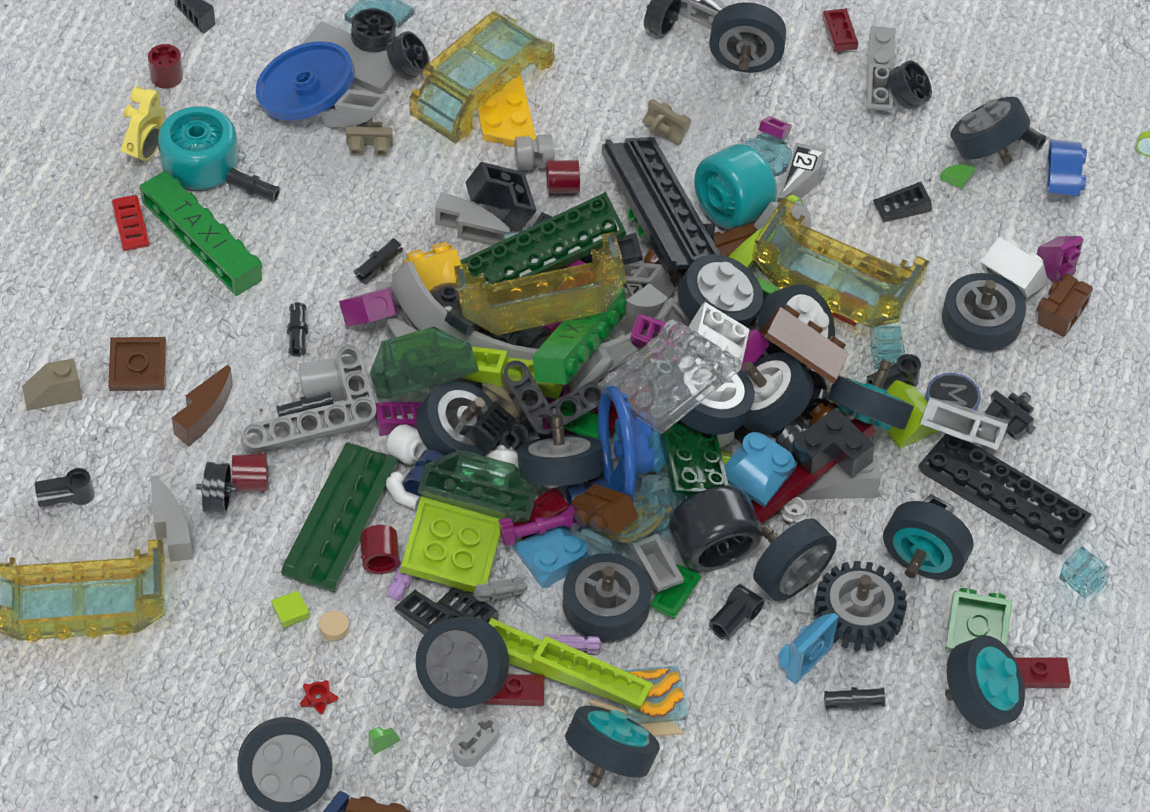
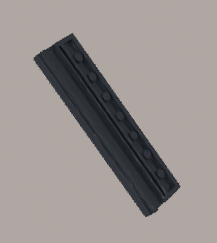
[601,137,721,273]

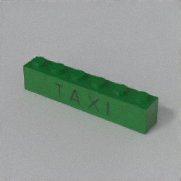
[140,170,262,296]
[532,286,627,385]

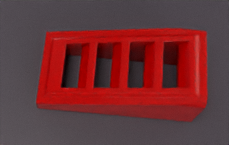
[112,195,149,251]

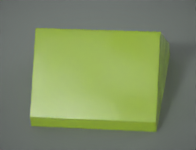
[884,380,939,449]

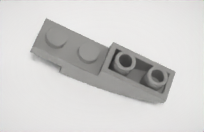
[866,26,896,111]

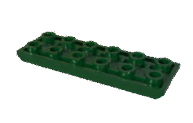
[460,192,627,303]
[648,361,728,494]
[281,442,400,593]

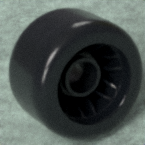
[669,485,763,572]

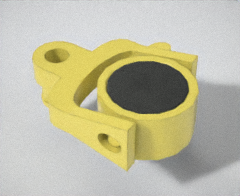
[120,86,165,161]

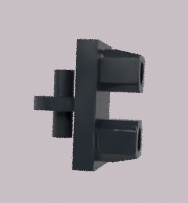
[985,390,1036,440]

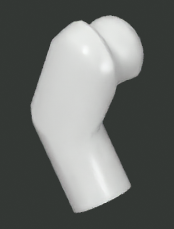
[386,472,421,510]

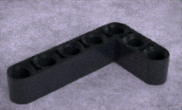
[500,355,653,438]

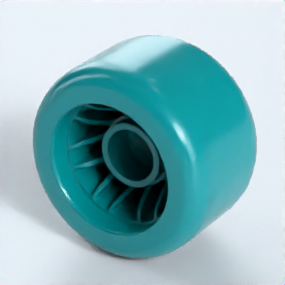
[158,106,238,190]
[694,144,777,230]

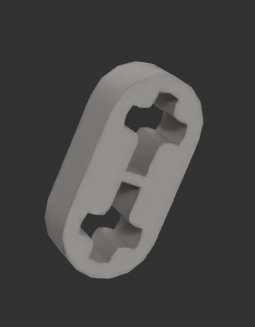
[453,715,500,767]

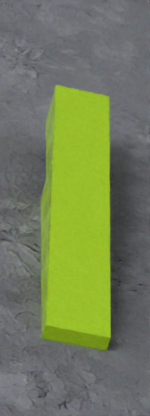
[395,338,563,399]
[489,618,653,710]

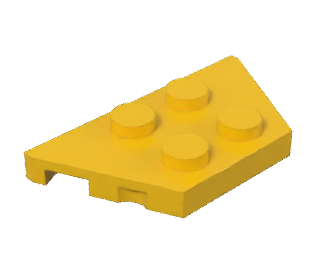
[475,74,536,147]

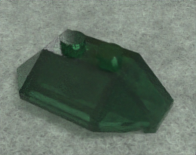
[370,326,479,399]
[418,450,536,523]

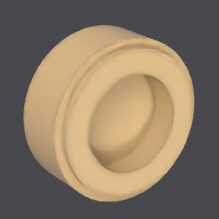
[319,611,349,641]

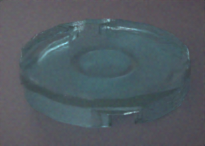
[744,134,792,177]
[569,523,625,555]

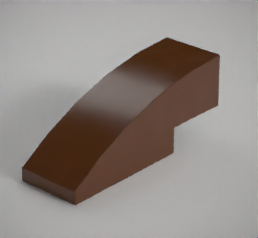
[172,365,233,447]

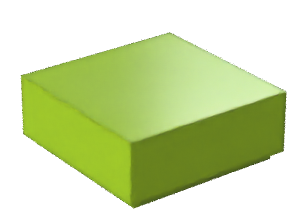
[271,590,310,628]

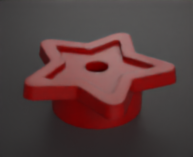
[300,680,338,715]

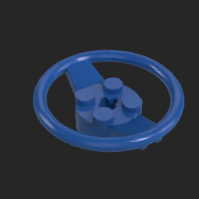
[598,385,654,502]

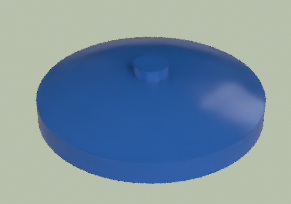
[256,41,355,121]

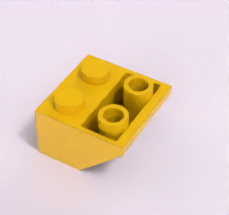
[402,242,465,291]

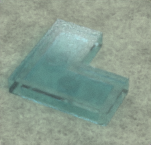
[344,0,414,28]

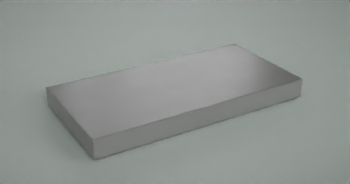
[302,21,398,94]

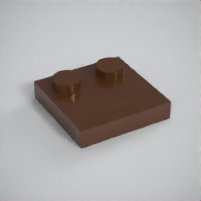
[108,337,167,391]

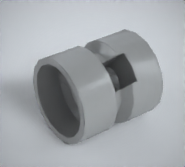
[514,134,555,171]

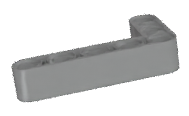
[241,344,376,454]

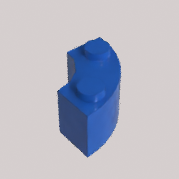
[1046,139,1087,196]

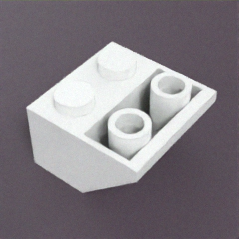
[981,237,1048,298]
[677,302,750,368]

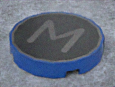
[925,373,981,411]

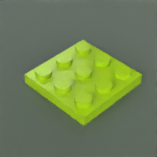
[399,496,500,593]

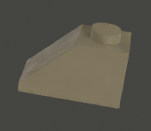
[22,358,82,411]

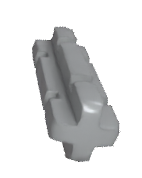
[473,577,527,602]

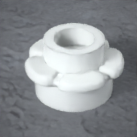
[780,497,808,523]

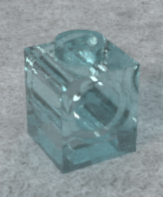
[870,326,905,369]
[1059,546,1109,599]

